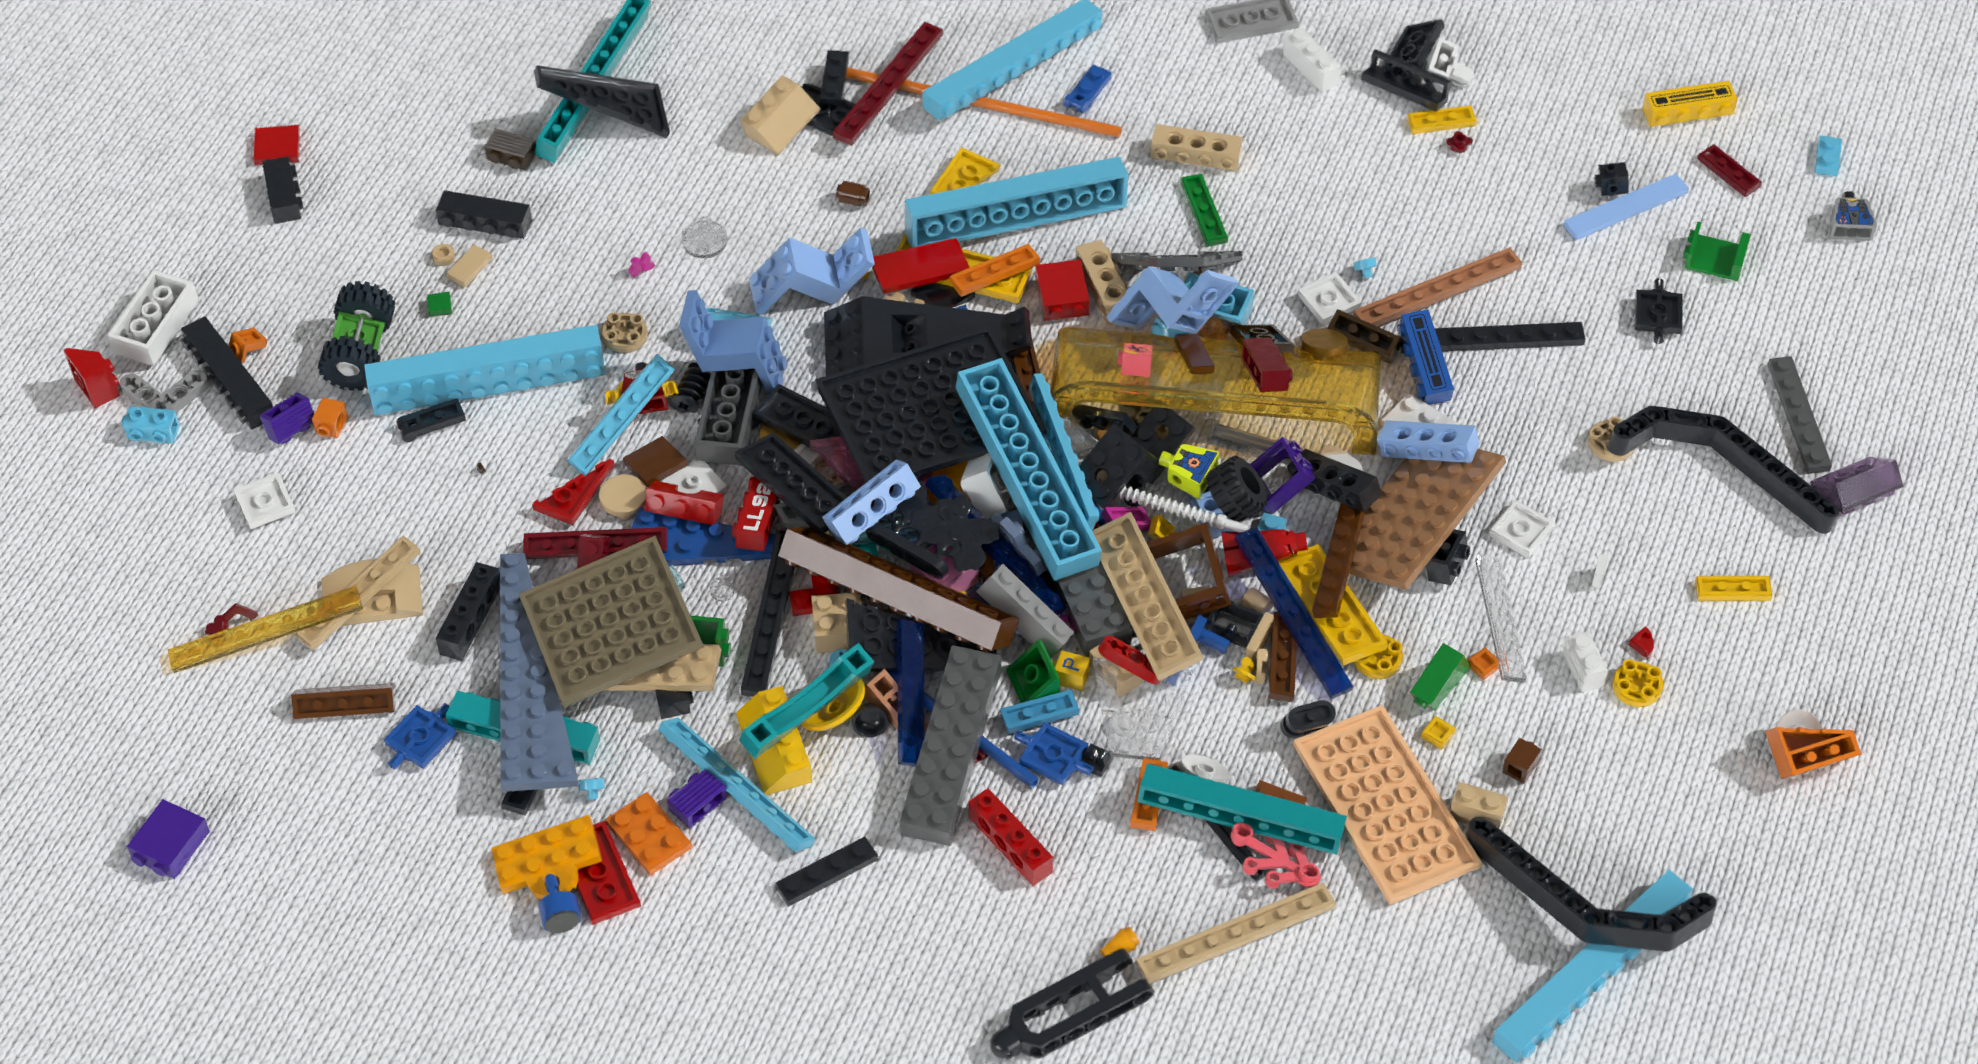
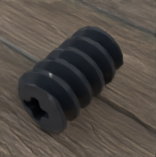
[670,362,711,413]

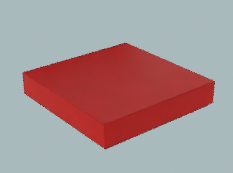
[253,125,300,165]

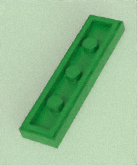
[1180,173,1228,247]

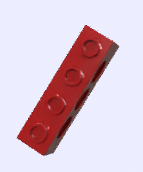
[968,788,1053,886]

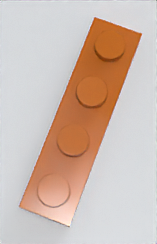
[950,244,1040,297]

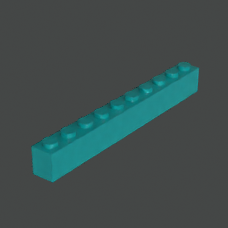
[535,0,651,164]

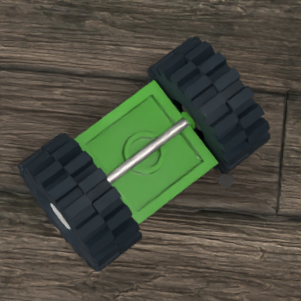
[318,281,396,391]

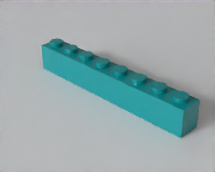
[1137,763,1347,855]

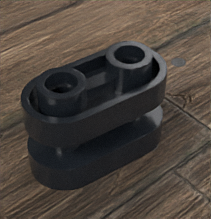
[1280,700,1336,738]

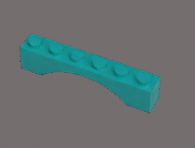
[739,643,874,759]

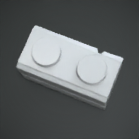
[1563,631,1608,692]

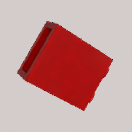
[1035,259,1090,321]

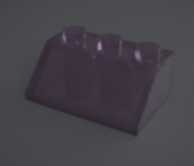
[1810,457,1904,514]

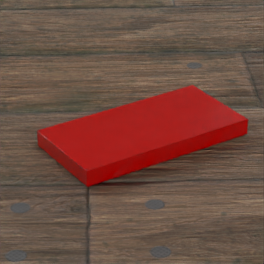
[872,238,970,294]
[576,821,641,925]

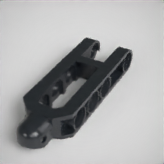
[990,949,1154,1059]

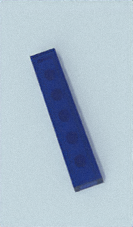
[897,619,924,767]

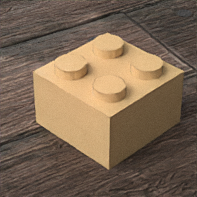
[812,593,862,653]

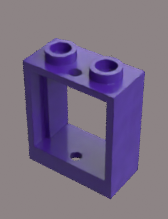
[1250,437,1316,514]

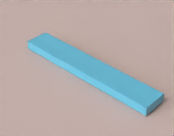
[566,354,675,476]

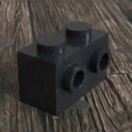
[1426,529,1470,585]

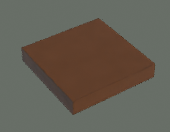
[623,436,688,487]

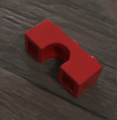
[644,481,724,525]

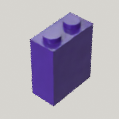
[127,799,210,879]

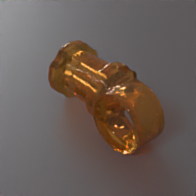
[1197,317,1229,340]

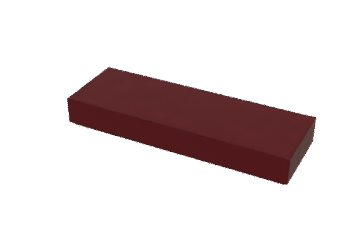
[1697,144,1762,198]

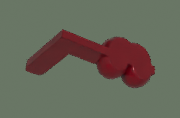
[205,603,258,639]

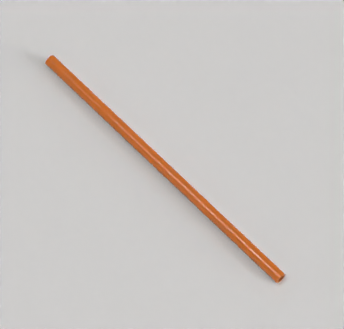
[846,67,1122,138]

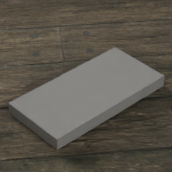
[1204,0,1299,44]

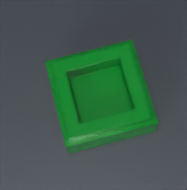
[427,292,452,317]

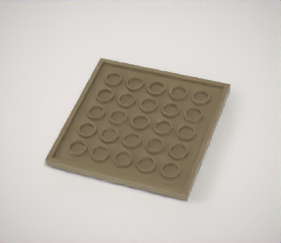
[519,536,704,707]

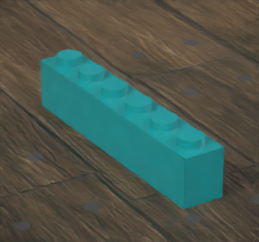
[446,691,600,765]

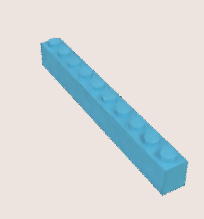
[923,0,1102,121]
[1492,870,1693,1063]

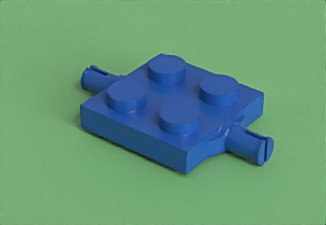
[384,703,456,770]
[1014,722,1094,785]

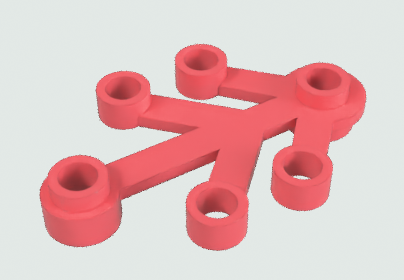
[1230,823,1321,889]

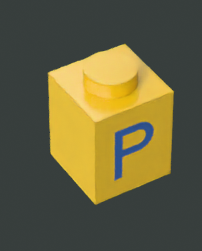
[1053,651,1090,691]

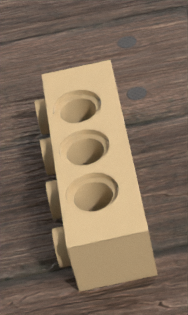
[1150,124,1243,171]
[1076,240,1128,326]

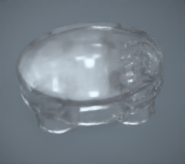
[681,216,727,259]

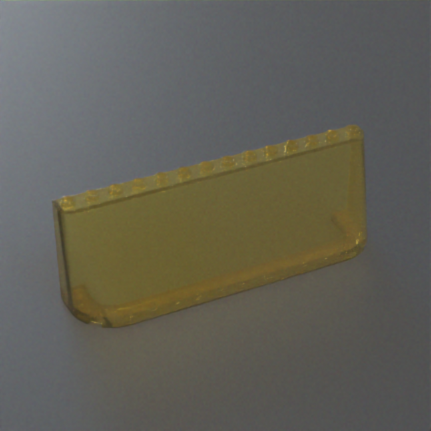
[1050,327,1381,455]

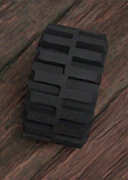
[1207,456,1267,522]

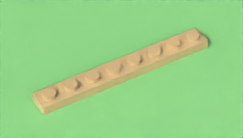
[1136,882,1336,984]

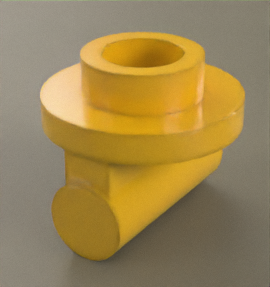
[1232,657,1256,683]

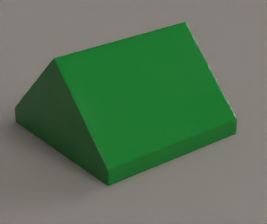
[1006,639,1060,703]

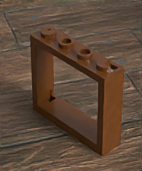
[1146,523,1232,620]

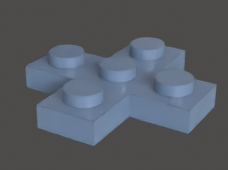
[990,512,1045,576]

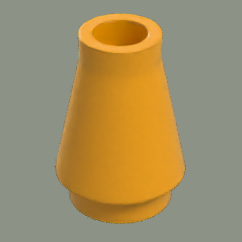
[1100,926,1140,957]

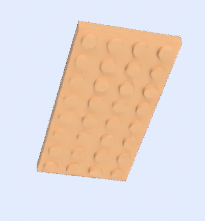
[1293,705,1482,905]

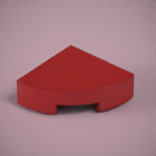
[1628,626,1654,660]

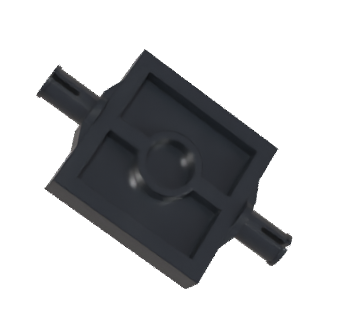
[1635,278,1683,344]

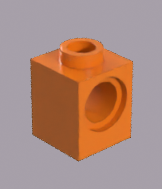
[312,398,348,438]

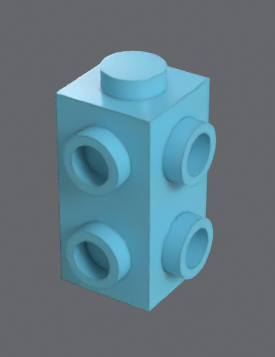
[122,406,180,443]

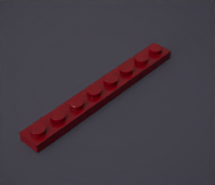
[833,21,943,146]

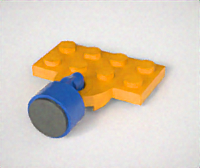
[491,815,602,933]

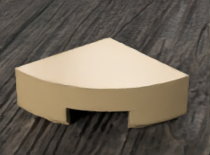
[1255,648,1268,684]

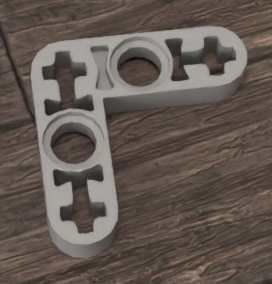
[120,370,209,413]

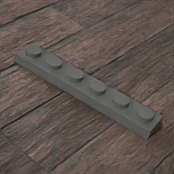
[1768,356,1832,474]

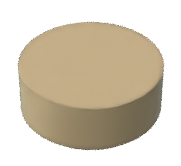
[431,244,455,266]

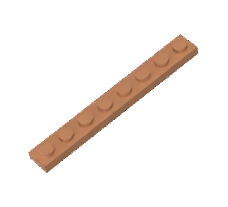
[1353,247,1522,327]

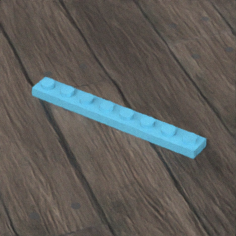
[1028,373,1099,531]
[658,718,815,852]

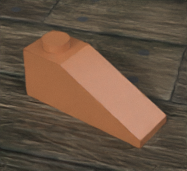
[864,669,929,743]

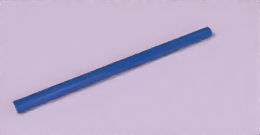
[888,672,1039,788]

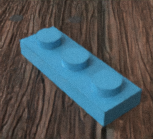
[1000,689,1079,734]

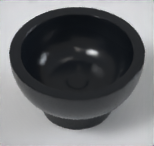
[852,703,888,738]

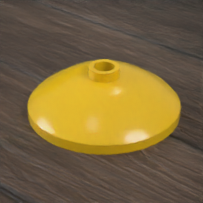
[801,679,865,731]

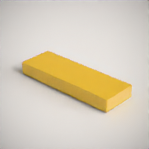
[1407,105,1477,135]
[1695,576,1773,601]

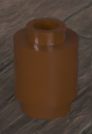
[836,181,870,207]

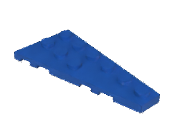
[631,508,776,566]

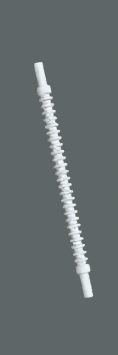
[1097,477,1250,535]

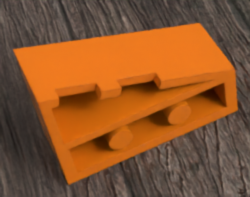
[1765,727,1861,779]

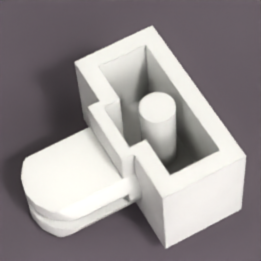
[1420,37,1474,92]

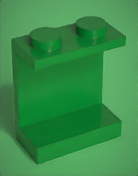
[1682,221,1751,281]
[690,615,731,667]

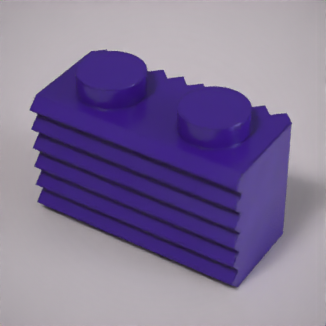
[260,393,314,444]
[667,769,727,829]

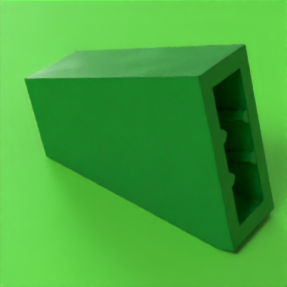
[1410,643,1471,711]

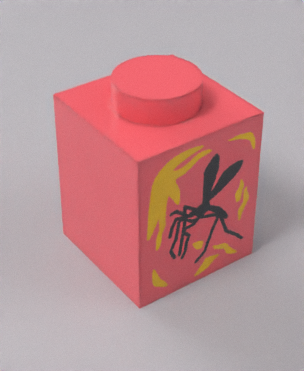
[1118,343,1153,377]

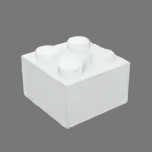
[960,453,1012,519]

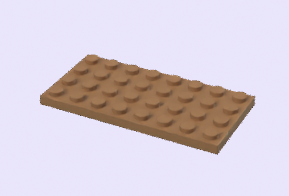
[1349,449,1506,590]

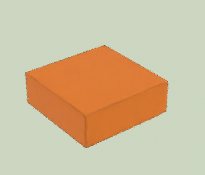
[1467,647,1502,680]

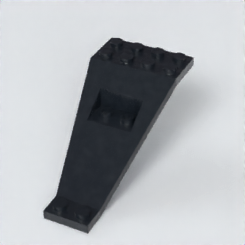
[824,296,1032,376]

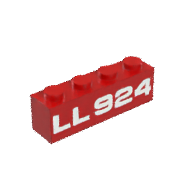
[732,476,781,551]

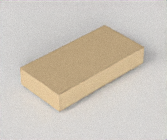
[446,245,493,287]
[1245,612,1274,663]

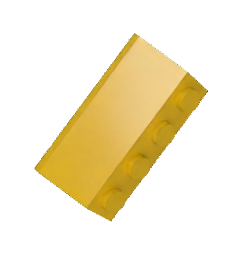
[736,685,812,795]

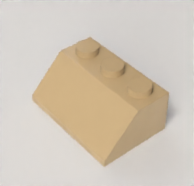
[740,75,820,155]

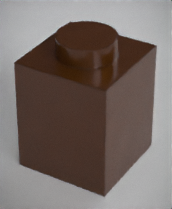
[1502,737,1542,784]

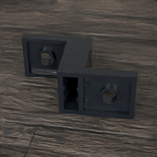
[1079,400,1196,509]

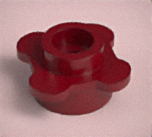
[1446,131,1473,153]

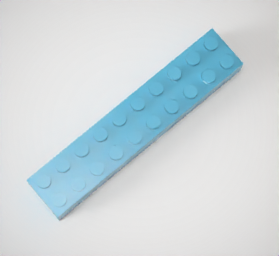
[905,157,1128,248]
[364,325,606,415]
[956,358,1102,581]

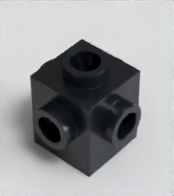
[1594,162,1629,196]

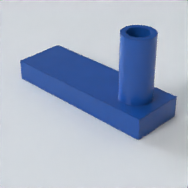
[1165,615,1230,687]

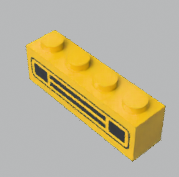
[1642,81,1738,127]

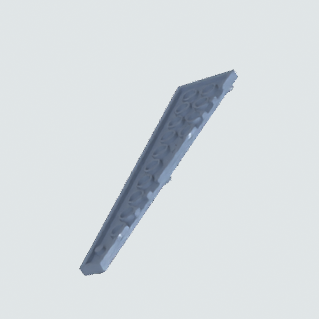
[500,553,579,792]

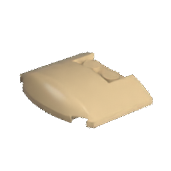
[322,558,423,626]

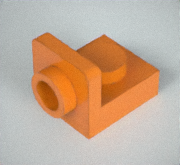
[228,328,268,363]

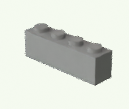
[976,564,1074,657]

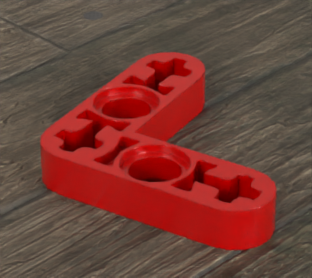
[1098,636,1162,685]

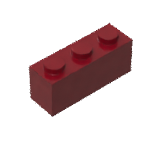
[1241,337,1293,393]

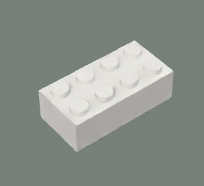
[107,270,199,366]

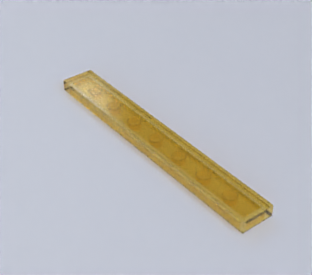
[168,586,363,673]

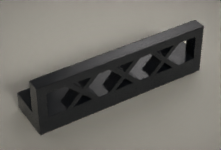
[1361,49,1451,112]

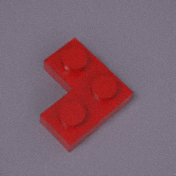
[789,574,839,617]

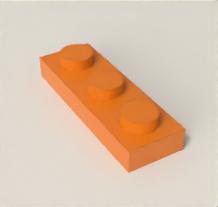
[1130,758,1168,831]

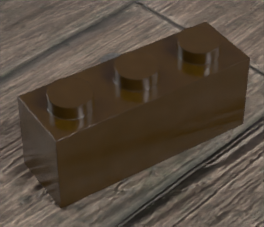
[1327,309,1402,364]

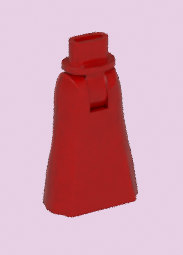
[1221,529,1308,577]

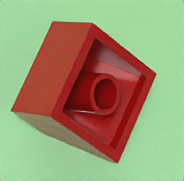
[63,348,120,408]

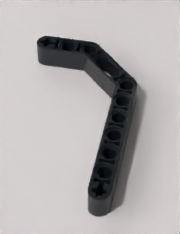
[1607,406,1839,534]
[1467,817,1717,951]

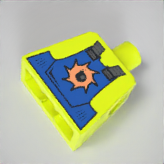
[1159,444,1219,499]

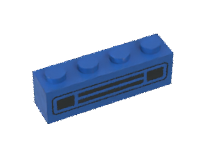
[1397,309,1454,405]

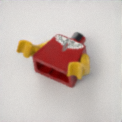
[605,362,678,415]

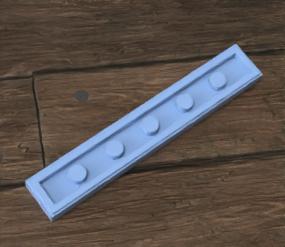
[1563,174,1689,240]

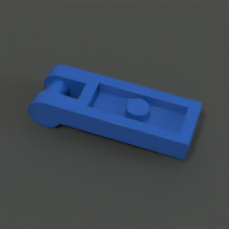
[1063,64,1112,114]

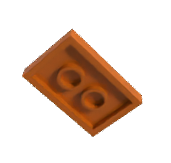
[605,792,692,876]

